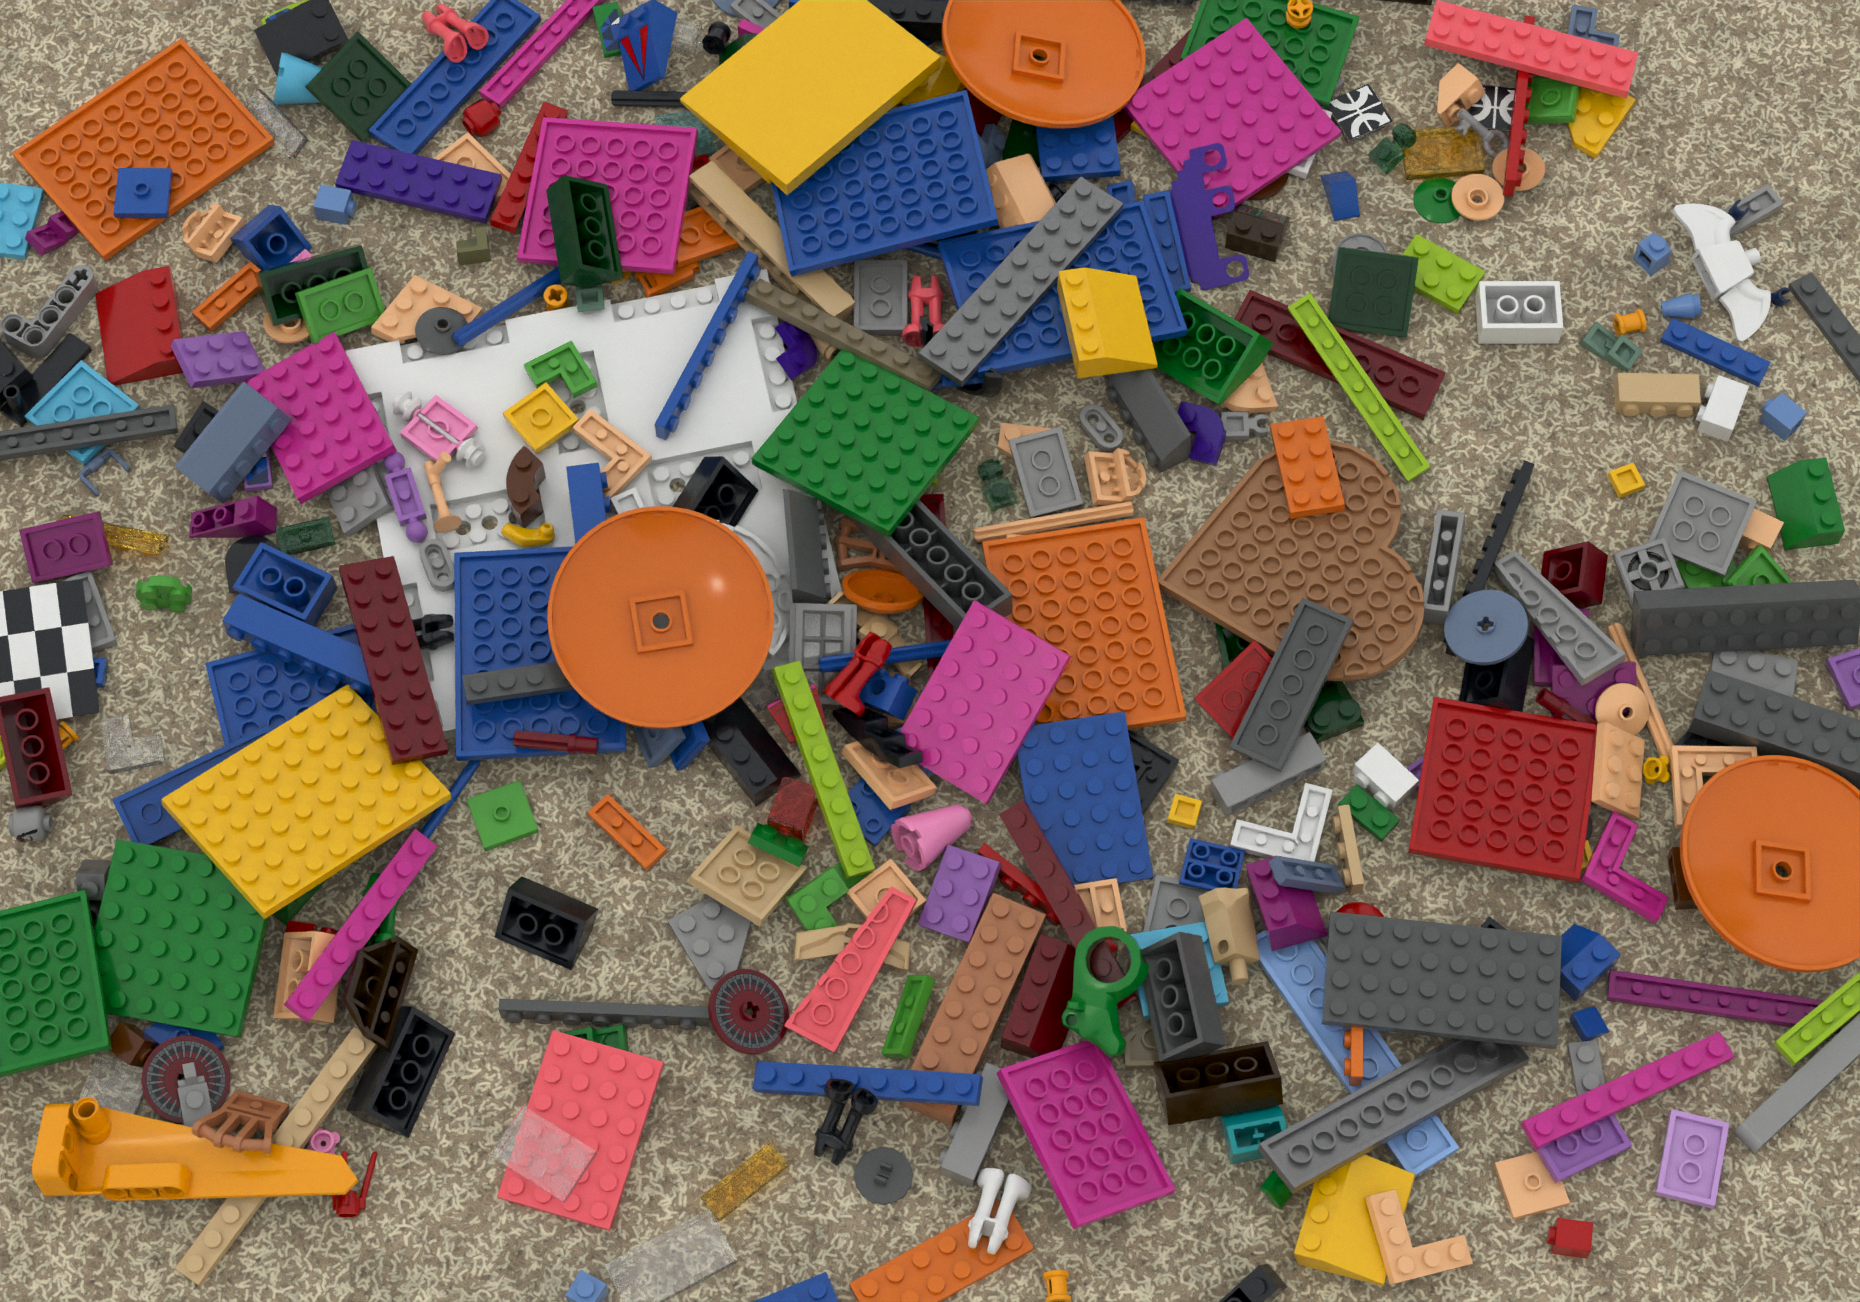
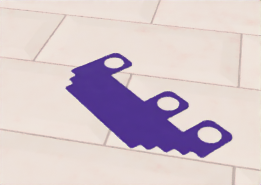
[1169,143,1249,290]

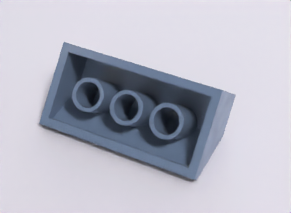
[174,381,292,504]

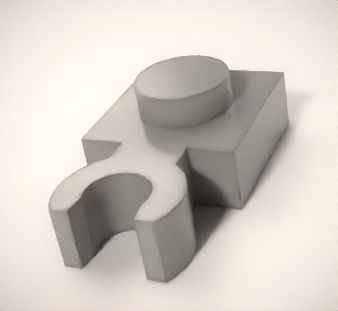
[1220,412,1268,441]

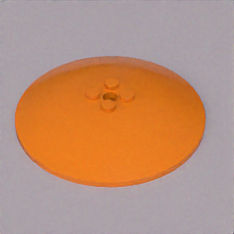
[942,0,1146,129]
[547,506,774,729]
[1680,755,1860,973]

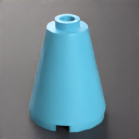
[274,52,322,105]

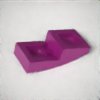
[25,211,79,256]

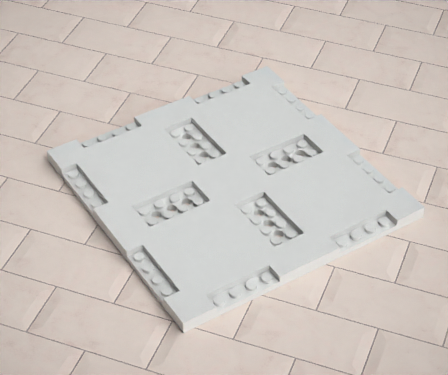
[346,269,842,739]

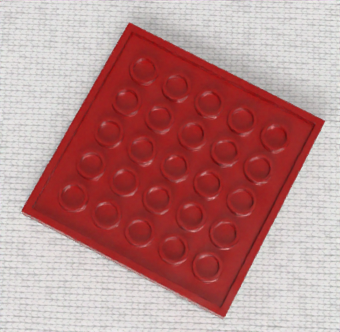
[1408,697,1597,883]

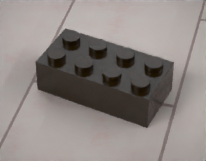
[1154,1041,1283,1126]

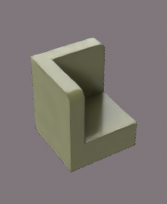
[456,226,491,266]

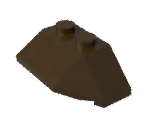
[342,936,418,1050]

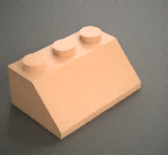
[986,154,1056,228]
[273,931,341,1023]

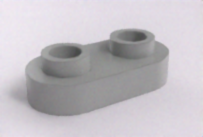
[1079,404,1123,453]
[419,539,454,592]

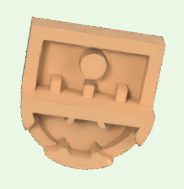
[182,204,247,263]
[1219,363,1278,416]
[1084,448,1146,505]

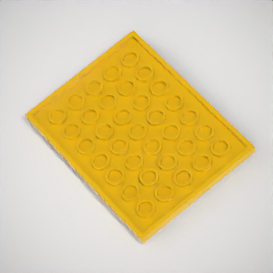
[161,684,451,919]

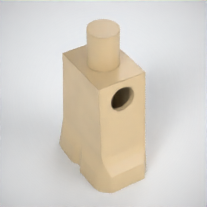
[1198,888,1260,985]

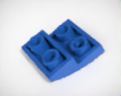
[1179,838,1245,891]

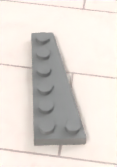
[1493,551,1626,686]

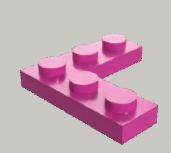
[1580,811,1669,923]

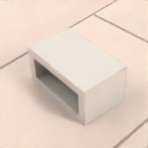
[1696,375,1749,442]
[1352,743,1419,812]

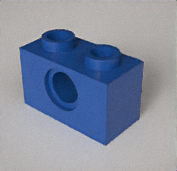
[859,668,918,721]

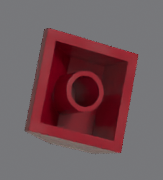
[1541,541,1608,608]

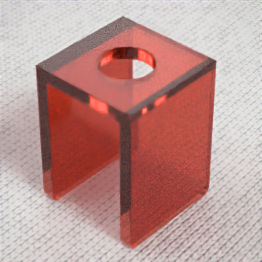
[767,777,819,843]

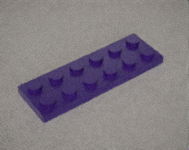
[335,140,502,224]

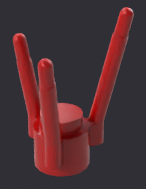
[332,1151,377,1218]

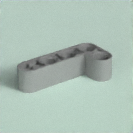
[0,265,98,359]

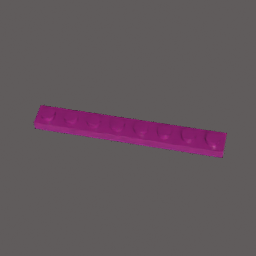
[1606,970,1841,1034]

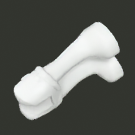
[968,1168,1032,1255]

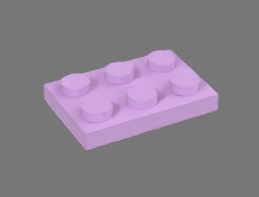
[1655,1109,1729,1209]

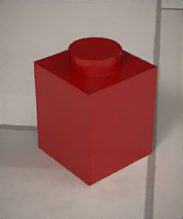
[1547,1218,1593,1259]

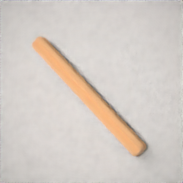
[973,501,1134,543]
[1607,623,1673,773]

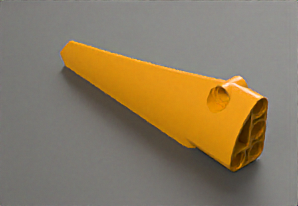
[32,1097,358,1201]

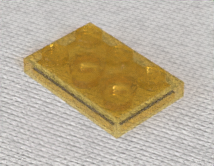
[1399,126,1485,180]

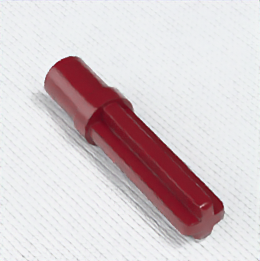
[1536,688,1597,725]
[513,730,599,755]

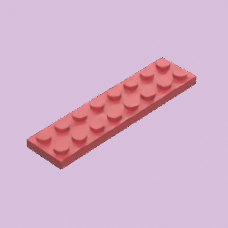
[1424,0,1638,98]

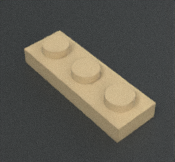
[1332,805,1364,894]

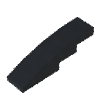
[833,707,923,768]

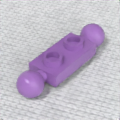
[383,451,428,543]

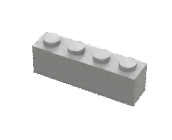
[1423,510,1465,625]
[1210,732,1327,817]
[938,1063,1010,1188]

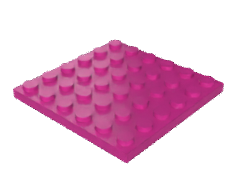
[1124,18,1341,221]
[517,117,698,274]

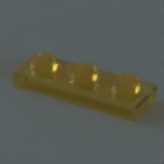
[701,1142,789,1222]

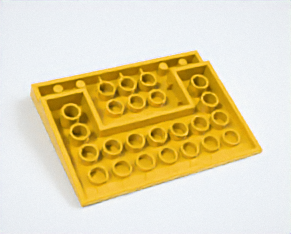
[680,0,940,195]

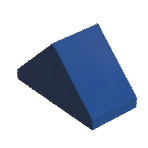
[1321,171,1360,221]

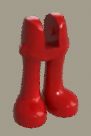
[822,632,892,717]

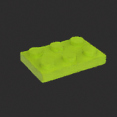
[1402,234,1485,314]

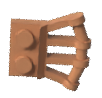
[834,516,900,572]
[192,1091,290,1154]

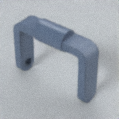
[78,449,130,496]

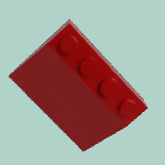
[95,266,183,386]

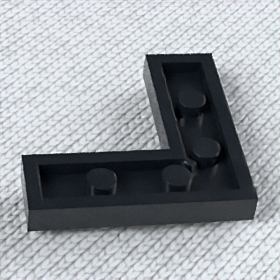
[1128,730,1179,815]

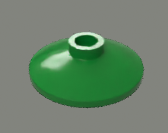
[1413,178,1461,223]

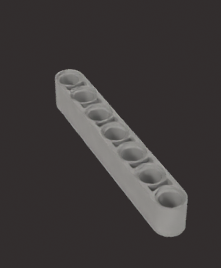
[1734,1013,1860,1154]

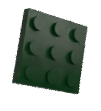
[305,31,411,142]
[1328,247,1419,337]

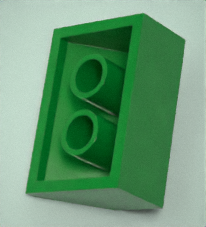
[1767,457,1845,550]

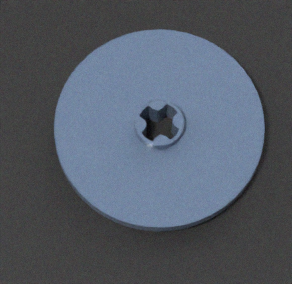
[1444,590,1529,665]

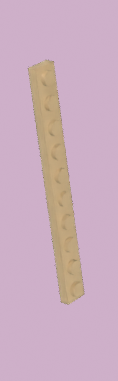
[175,1027,378,1287]

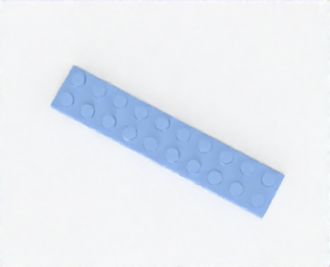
[1256,930,1459,1177]

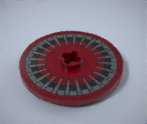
[708,969,789,1055]
[141,1036,231,1124]

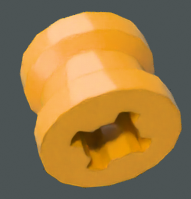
[1286,0,1313,29]

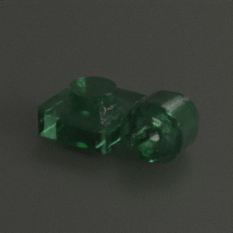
[1368,123,1417,174]
[977,459,1017,512]

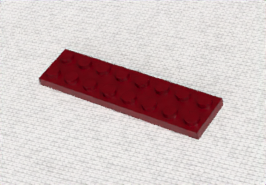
[1234,290,1446,420]
[339,556,448,765]

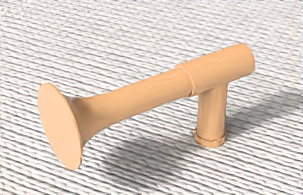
[424,452,461,533]

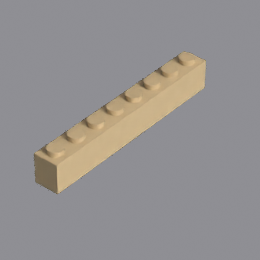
[688,161,855,321]

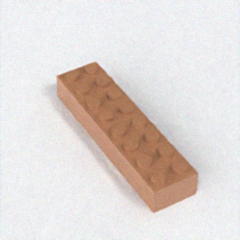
[899,893,1046,1127]

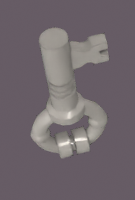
[1455,108,1509,159]

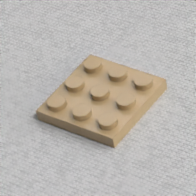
[689,825,807,927]

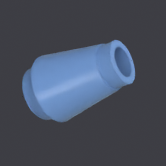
[1661,292,1701,319]

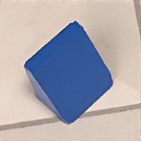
[1570,1006,1609,1042]

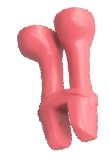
[421,3,489,63]
[902,275,945,347]

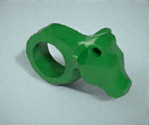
[1061,926,1150,1058]

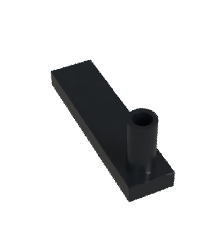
[0,333,92,427]

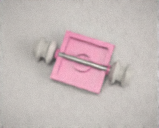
[393,391,485,468]

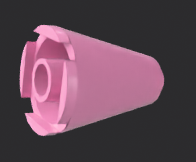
[891,804,972,872]

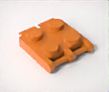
[634,262,700,298]

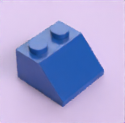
[230,205,312,270]
[1560,924,1621,1001]

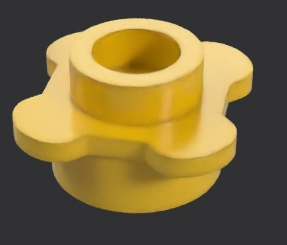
[1643,755,1671,785]

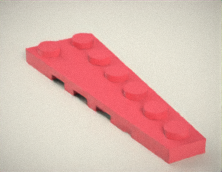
[784,886,917,1053]

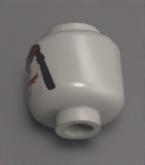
[8,805,53,842]

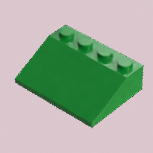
[1152,288,1273,405]

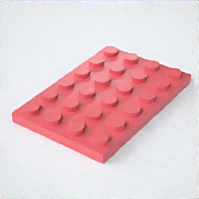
[497,1030,664,1231]

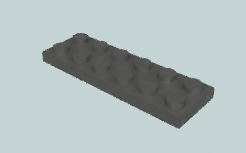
[1229,597,1354,772]

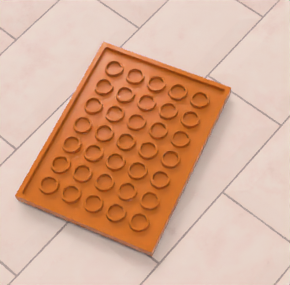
[12,38,275,261]
[982,517,1187,730]

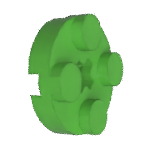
[135,576,192,613]

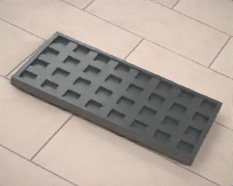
[1322,911,1562,1049]

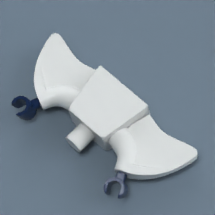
[1673,200,1791,342]

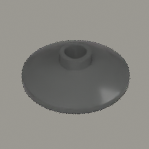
[415,307,468,355]

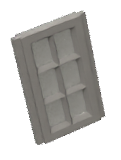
[789,603,857,705]

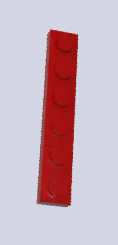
[490,102,568,234]
[977,843,1118,957]

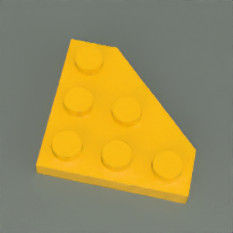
[1566,87,1636,159]

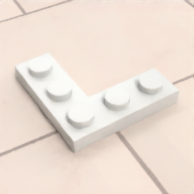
[1230,783,1333,862]

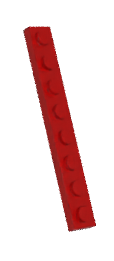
[1502,15,1535,197]

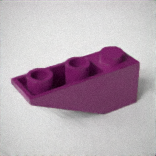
[189,495,277,538]

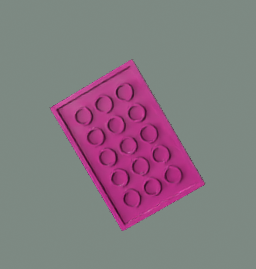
[245,331,397,504]
[900,600,1072,804]
[997,1040,1176,1229]

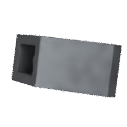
[76,859,111,926]

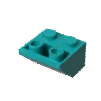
[1219,1105,1287,1164]

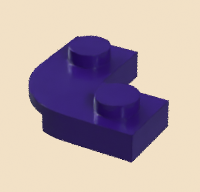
[775,321,817,380]
[1177,401,1226,466]

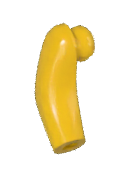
[501,523,555,547]

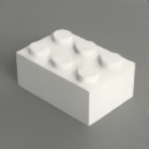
[1475,281,1563,344]

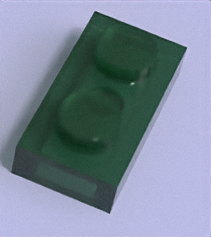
[275,517,336,555]

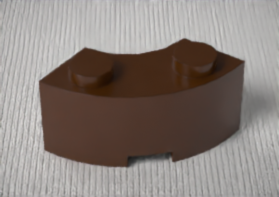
[506,445,546,528]

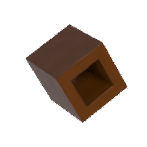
[110,1022,159,1068]

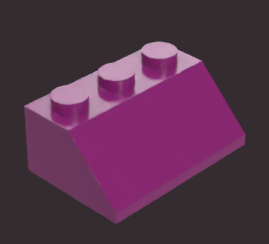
[1246,857,1327,951]

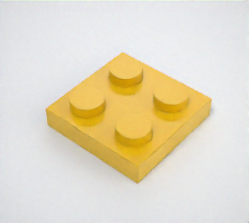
[503,382,579,455]

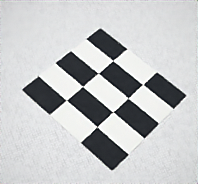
[0,579,99,719]

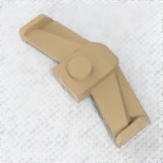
[827,591,923,680]
[793,923,911,973]

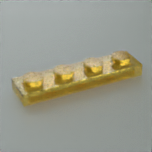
[57,514,169,555]

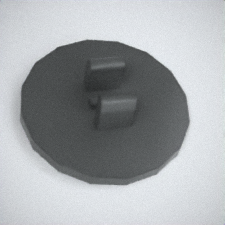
[854,1147,913,1205]

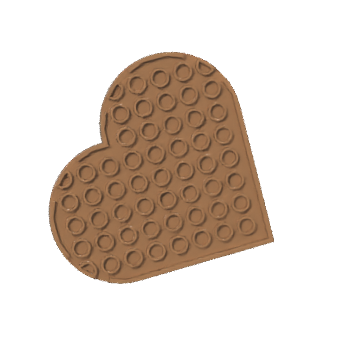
[1158,441,1424,681]

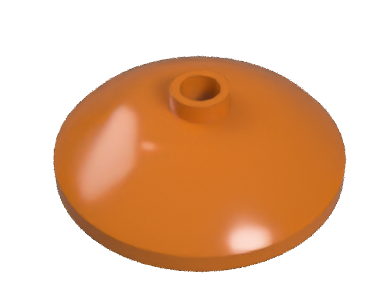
[842,569,924,615]

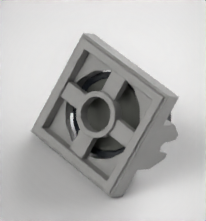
[1612,537,1685,607]

